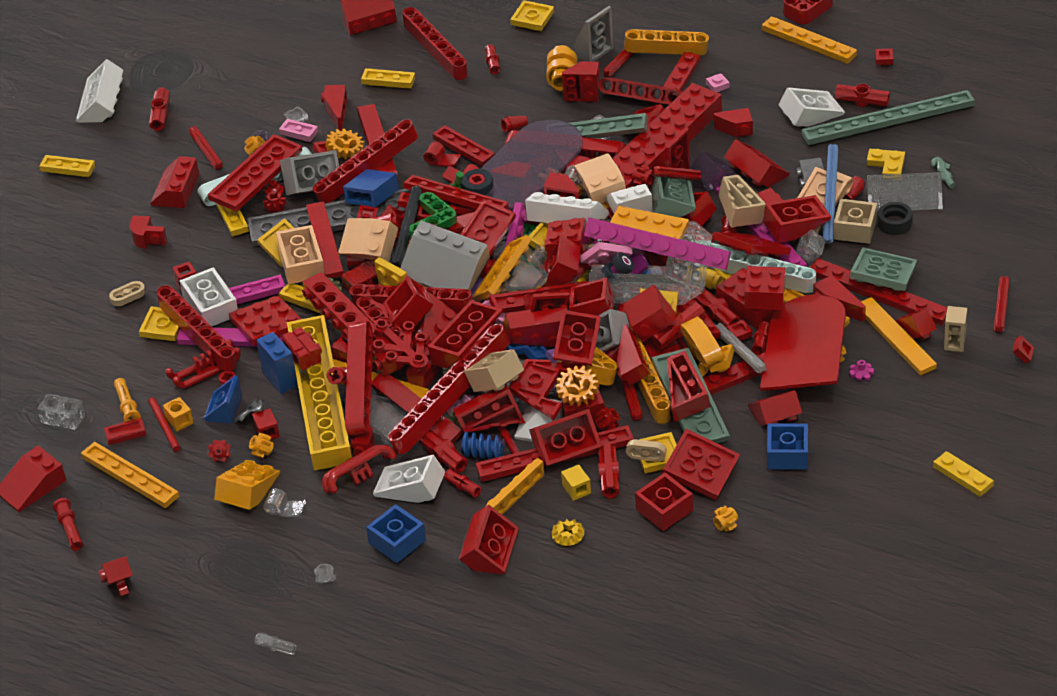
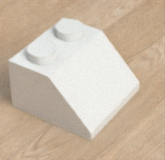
[606,184,653,213]

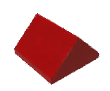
[524,292,570,312]

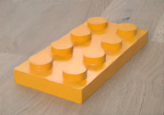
[610,206,689,240]
[472,235,532,302]

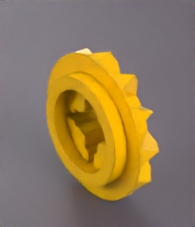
[551,519,584,546]

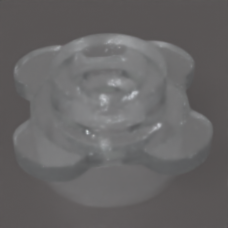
[533,245,548,262]
[314,563,336,584]

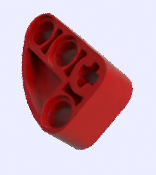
[783,0,833,25]

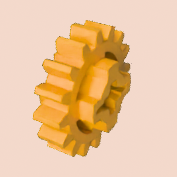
[325,129,364,160]
[556,365,599,406]

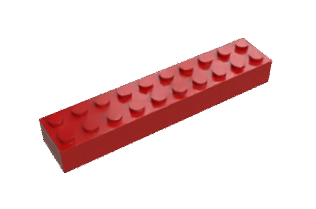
[613,83,722,189]

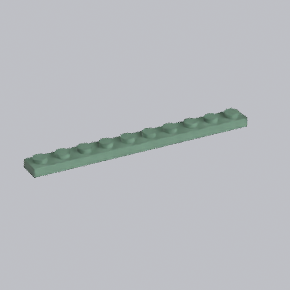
[802,90,975,145]

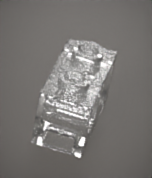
[37,393,85,430]

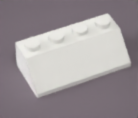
[76,59,123,123]
[525,192,609,223]

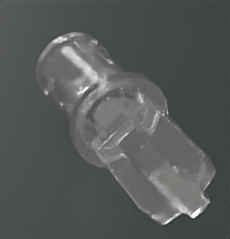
[255,632,297,655]

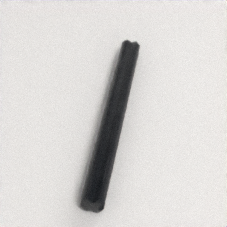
[392,185,422,267]

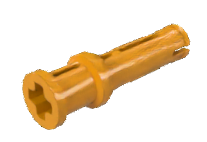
[114,378,141,422]

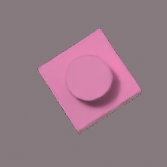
[706,73,730,92]

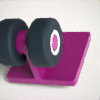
[601,246,648,289]

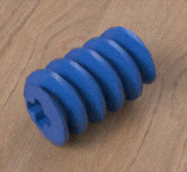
[461,432,505,460]

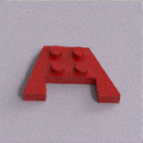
[509,359,587,420]

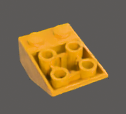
[214,460,280,510]

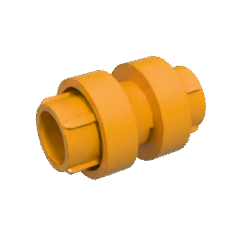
[546,45,578,91]

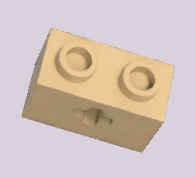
[944,306,967,352]

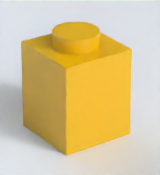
[561,465,591,501]

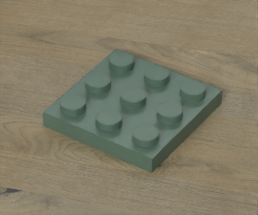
[850,247,917,291]

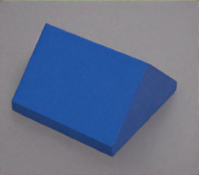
[203,375,242,424]

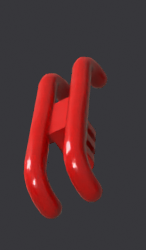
[166,339,241,389]
[322,445,397,494]

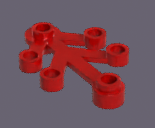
[373,319,428,371]

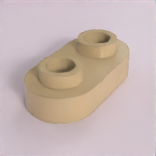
[109,281,145,306]
[626,439,667,462]

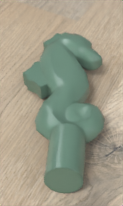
[931,156,956,189]

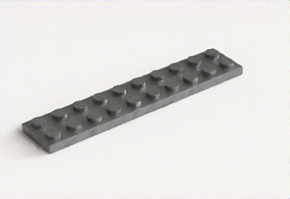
[247,189,419,246]

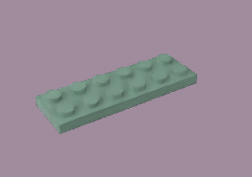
[652,348,730,443]

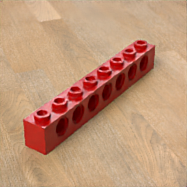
[302,272,404,377]

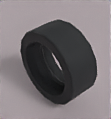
[877,202,913,235]

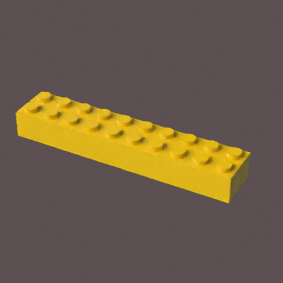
[287,315,352,471]

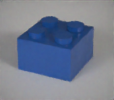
[767,424,808,469]
[366,504,426,563]

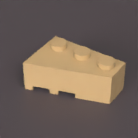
[719,175,766,228]

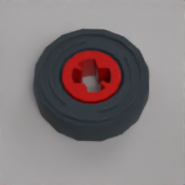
[461,169,494,195]

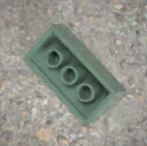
[649,175,696,218]

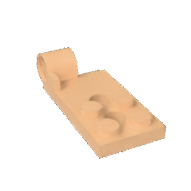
[797,167,854,242]

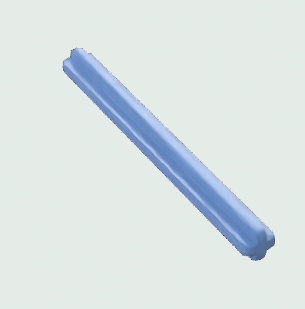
[823,144,838,243]

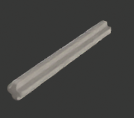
[715,323,766,373]

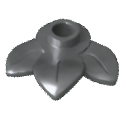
[235,399,265,422]

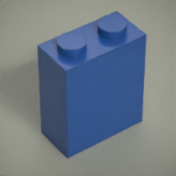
[343,169,399,207]
[257,332,298,394]

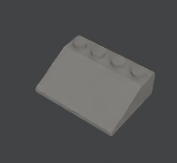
[400,221,490,291]

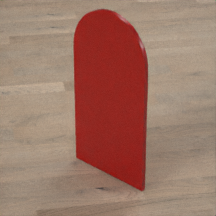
[760,294,846,391]

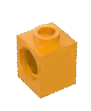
[163,397,194,432]

